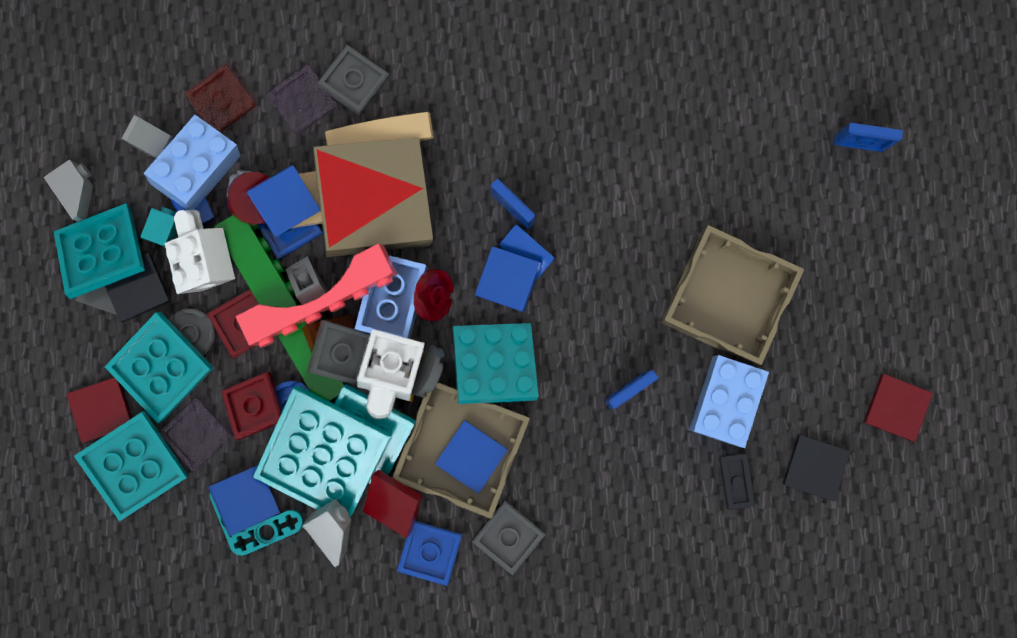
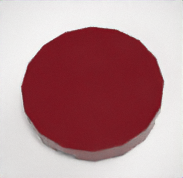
[227,172,269,225]
[414,269,454,321]

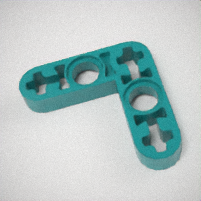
[210,493,304,556]

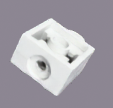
[165,210,235,294]
[357,329,425,419]

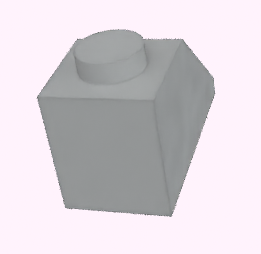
[122,115,174,158]
[44,159,93,222]
[285,256,328,305]
[303,499,351,567]

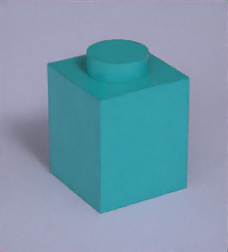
[140,207,178,247]

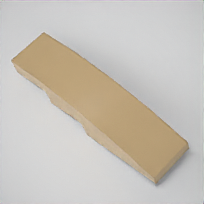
[325,112,434,146]

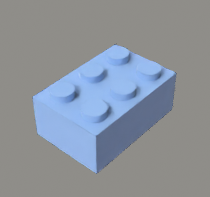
[144,115,241,210]
[355,256,428,339]
[689,355,769,448]

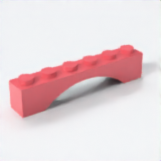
[236,244,398,348]

